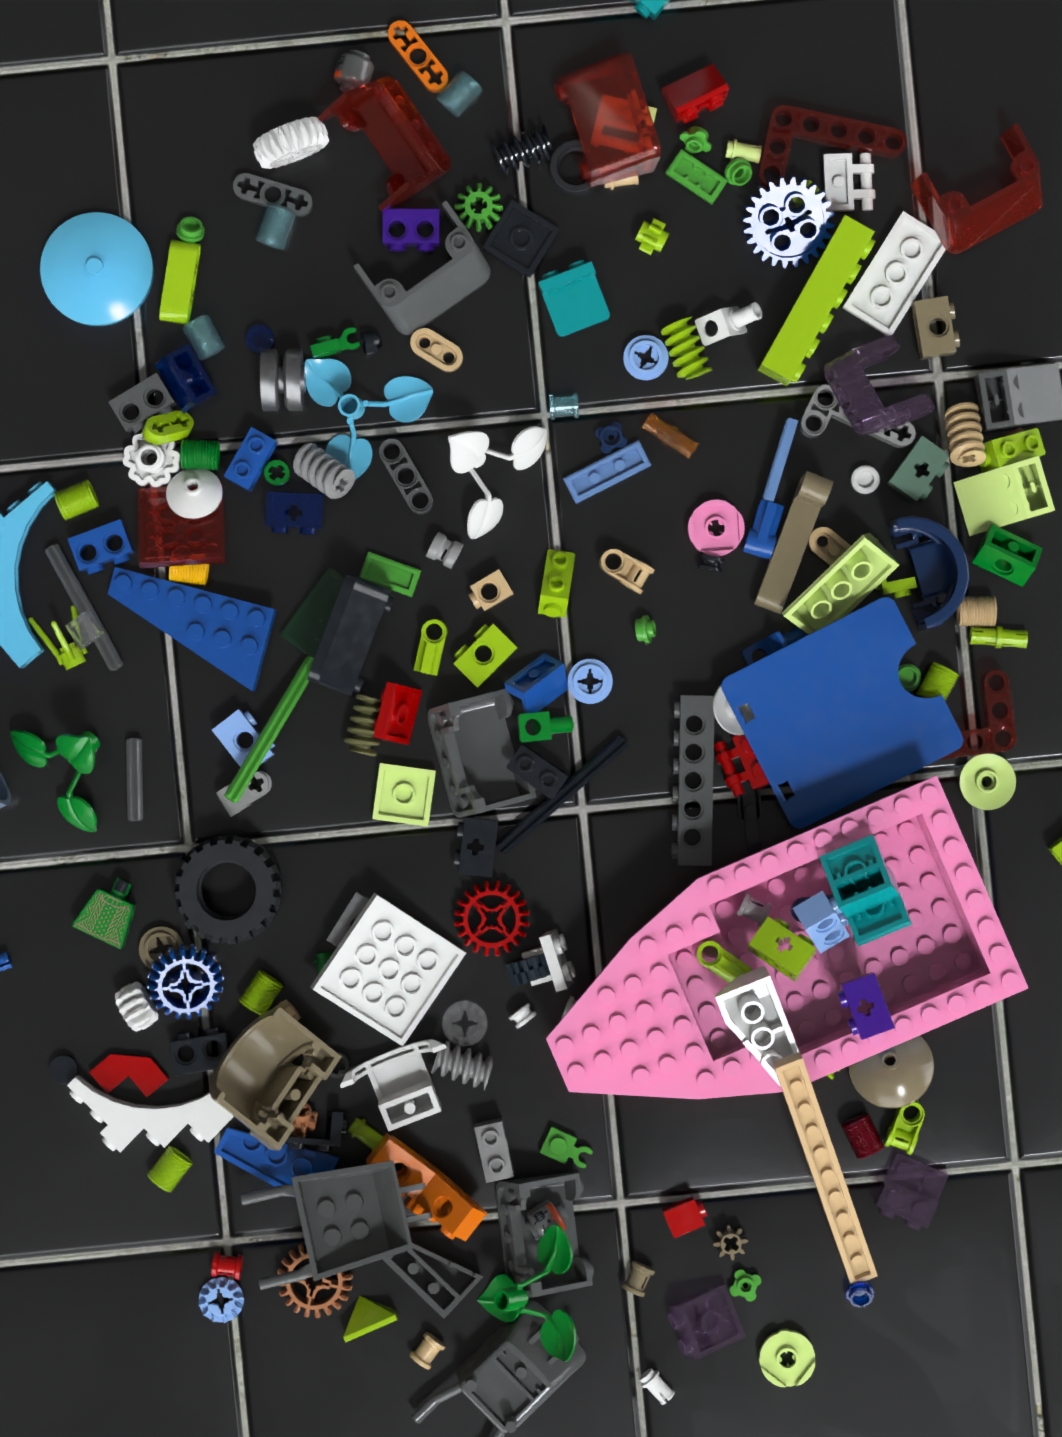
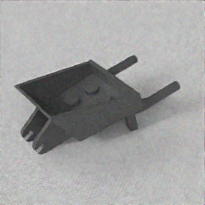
[241,1160,433,1290]

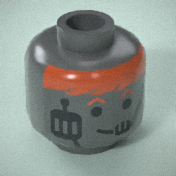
[334,50,374,95]
[524,1200,568,1241]

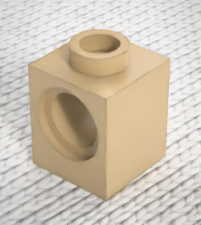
[468,569,514,611]

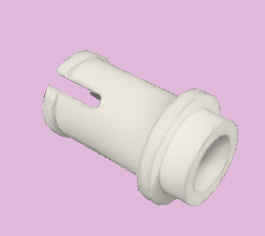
[639,1368,675,1405]

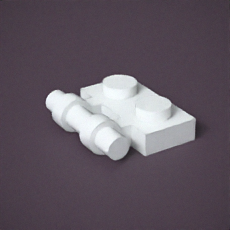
[823,153,876,212]

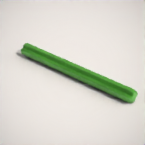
[224,656,314,803]

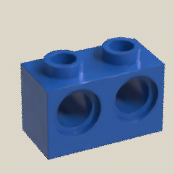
[224,427,279,492]
[68,519,135,575]

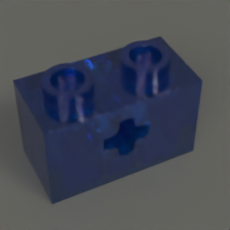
[155,343,217,414]
[265,492,325,535]

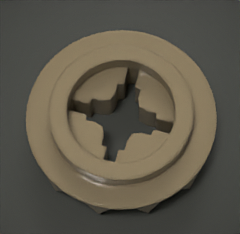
[139,927,184,970]

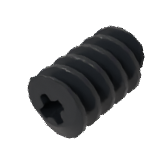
[491,124,553,175]

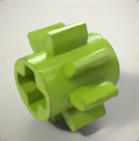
[635,218,670,255]

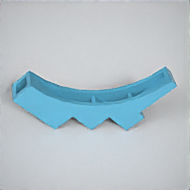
[0,481,57,668]

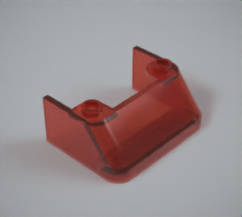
[317,77,452,211]
[910,123,1044,254]

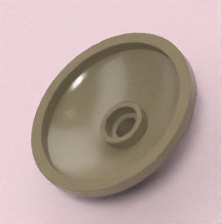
[849,1035,934,1108]

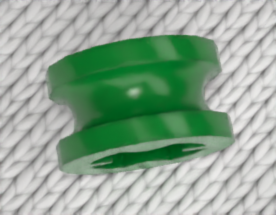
[264,460,290,486]

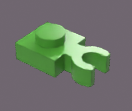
[540,1126,593,1168]

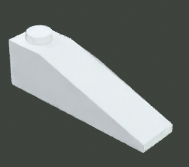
[715,966,799,1087]

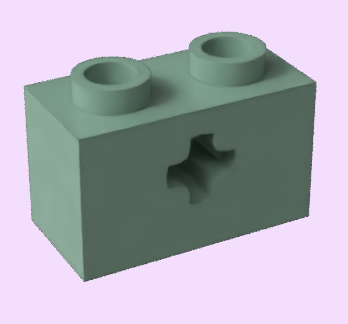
[887,436,950,503]

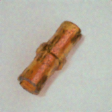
[642,413,699,459]

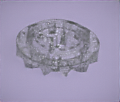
[442,1001,487,1046]

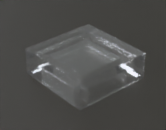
[65,610,105,650]

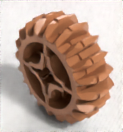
[277,1243,353,1318]

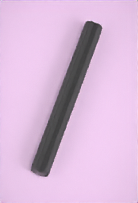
[45,544,123,671]

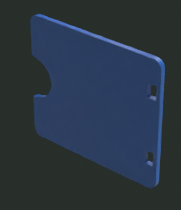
[721,597,963,829]

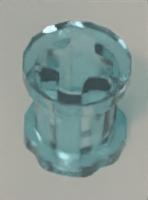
[549,393,579,420]

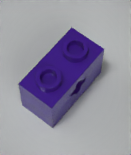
[837,972,895,1040]

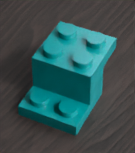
[819,834,912,946]

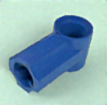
[743,500,784,560]

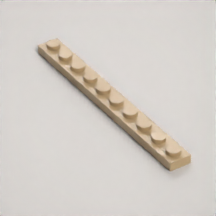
[772,1052,878,1286]

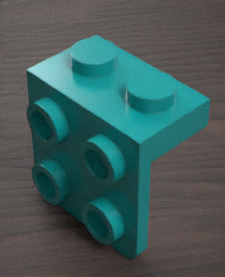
[539,260,610,337]

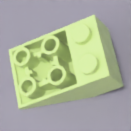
[953,456,1055,536]

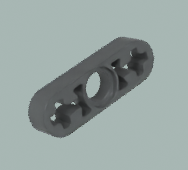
[233,173,313,217]

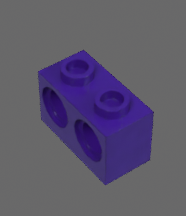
[383,209,440,252]

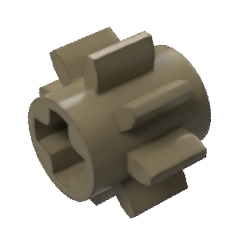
[713,1223,748,1260]

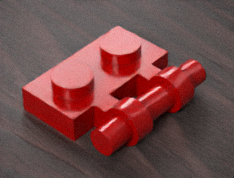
[714,734,770,797]

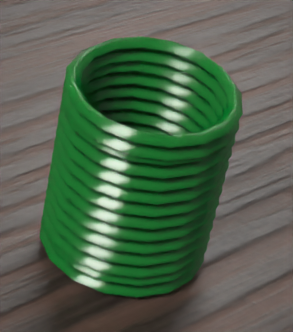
[180,439,220,470]

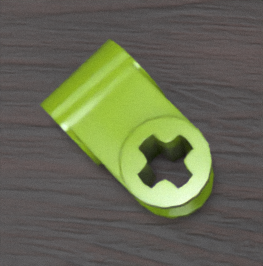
[884,1100,925,1155]

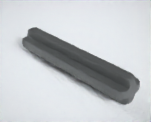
[126,738,143,821]

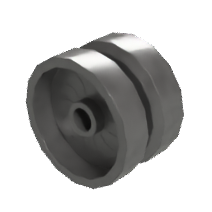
[260,348,306,411]

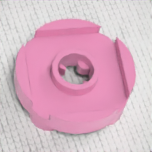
[688,500,745,557]

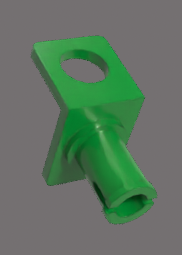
[517,711,574,742]

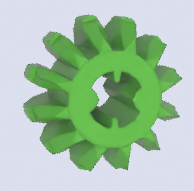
[455,183,503,232]

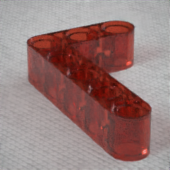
[758,105,907,189]
[939,670,1017,760]

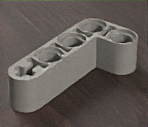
[799,385,916,448]

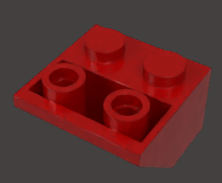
[661,64,729,124]

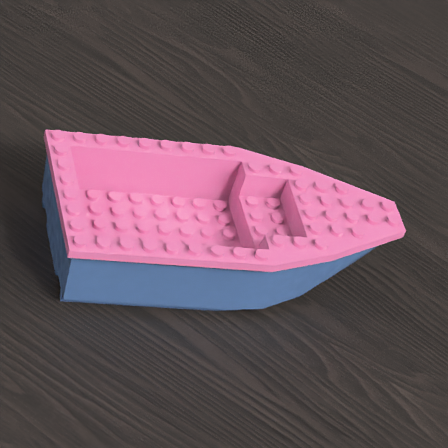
[546,775,1028,1099]

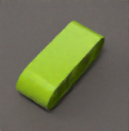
[159,240,201,325]

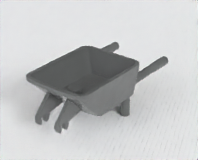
[411,1300,586,1437]

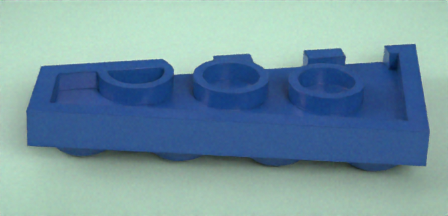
[214,1127,340,1198]

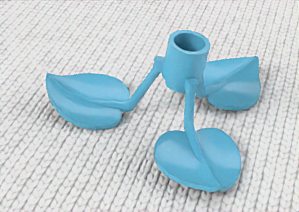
[304,359,433,480]

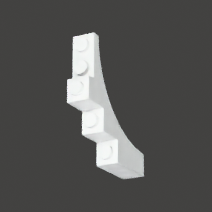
[67,1075,234,1153]

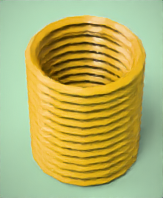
[169,551,210,586]

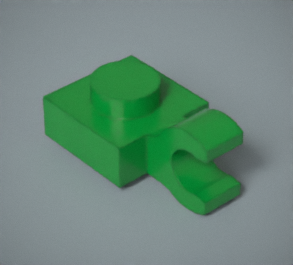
[310,327,361,359]

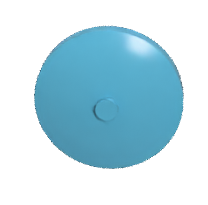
[40,212,154,326]

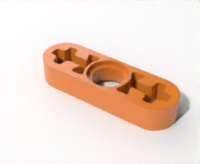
[388,20,448,93]

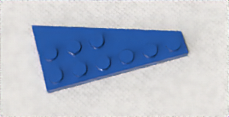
[108,567,277,692]

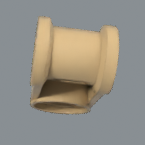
[599,549,655,595]

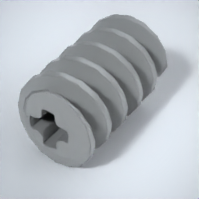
[293,443,356,499]
[431,1041,493,1091]

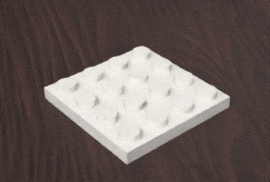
[310,893,466,1046]

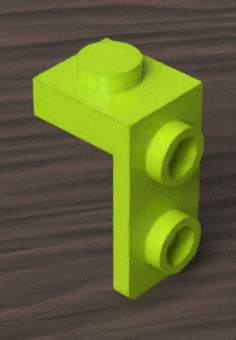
[979,428,1045,473]
[875,538,917,598]
[538,549,575,618]

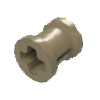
[621,1260,655,1297]

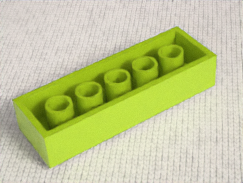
[758,215,876,386]

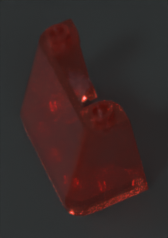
[555,51,661,188]

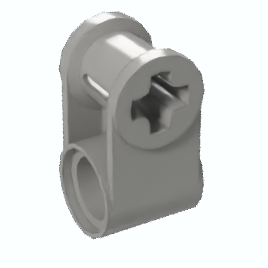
[216,771,272,817]

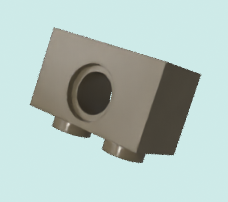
[911,296,960,360]

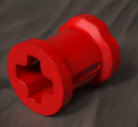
[211,1251,243,1280]

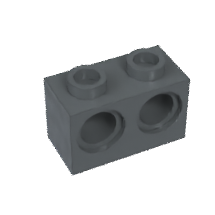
[108,373,177,434]

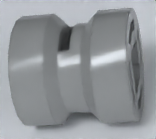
[426,532,464,569]

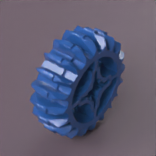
[147,944,224,1020]

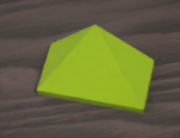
[343,1295,399,1343]

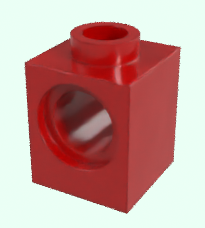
[662,1195,708,1238]

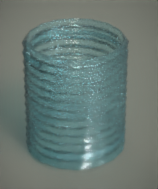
[437,70,482,117]
[256,205,296,250]
[182,315,225,361]

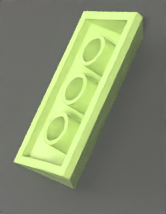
[782,533,899,635]

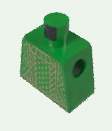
[72,877,136,949]

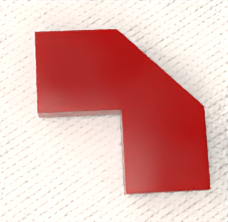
[89,1053,169,1097]

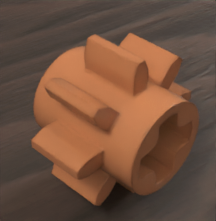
[290,1104,318,1137]

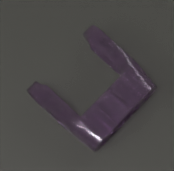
[824,335,935,435]

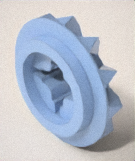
[623,335,668,381]
[568,659,613,704]
[198,1277,244,1323]

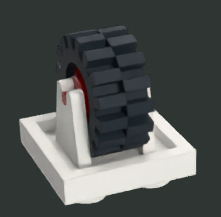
[505,929,576,992]

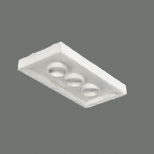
[843,211,951,338]

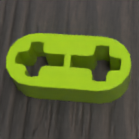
[142,411,194,445]

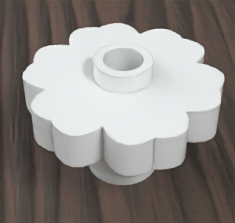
[123,432,180,488]

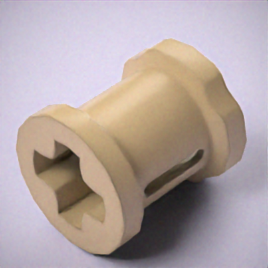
[409,1332,446,1370]

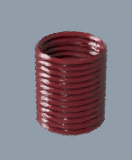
[842,1114,884,1159]

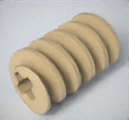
[944,402,986,467]

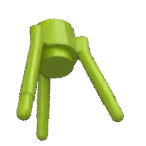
[28,605,88,670]

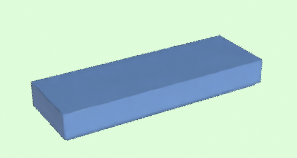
[762,418,798,502]
[563,440,651,504]

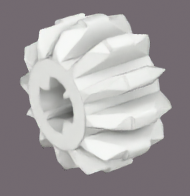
[115,981,158,1032]

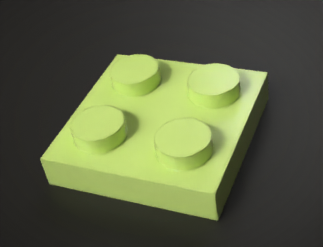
[372,763,436,827]

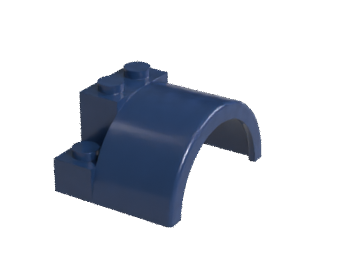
[887,516,970,631]

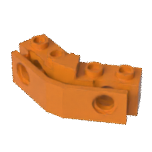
[366,1133,488,1241]

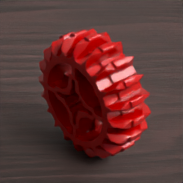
[454,880,530,956]

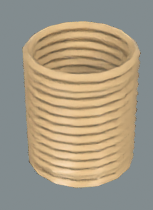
[957,596,997,627]

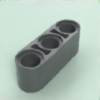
[379,439,434,515]

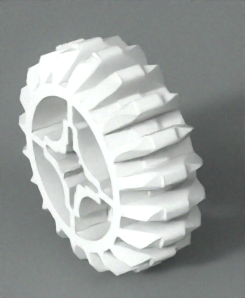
[253,117,329,169]

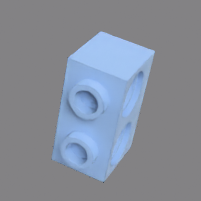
[793,890,850,954]

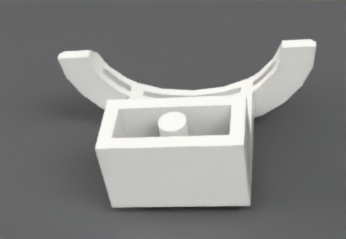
[340,1039,447,1132]

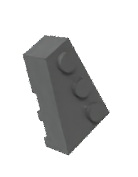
[382,1243,483,1318]

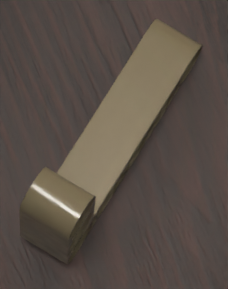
[754,471,834,614]

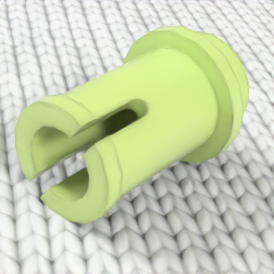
[725,139,762,164]

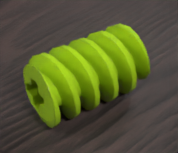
[661,317,713,380]

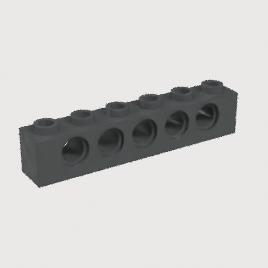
[671,695,714,866]

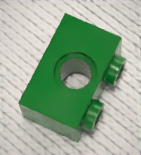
[972,524,1043,587]

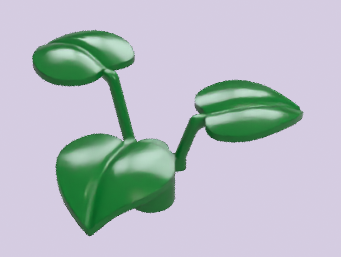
[10,729,100,832]
[477,1224,576,1362]

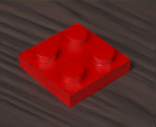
[373,682,422,745]

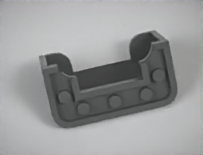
[428,689,536,818]
[496,1172,594,1298]

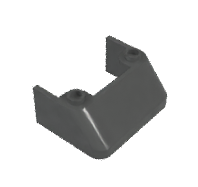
[354,201,491,335]

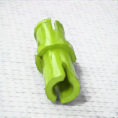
[969,626,1028,648]

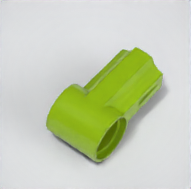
[414,619,448,676]
[696,941,752,983]

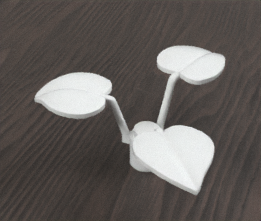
[448,426,547,539]

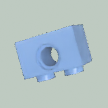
[212,709,275,767]

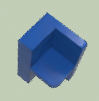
[504,653,568,714]

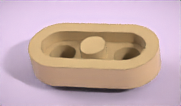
[410,328,463,372]
[808,527,851,566]

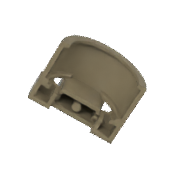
[210,1008,341,1151]

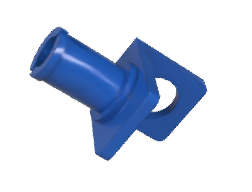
[741,626,807,665]

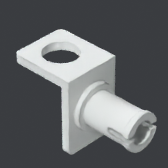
[695,302,763,346]

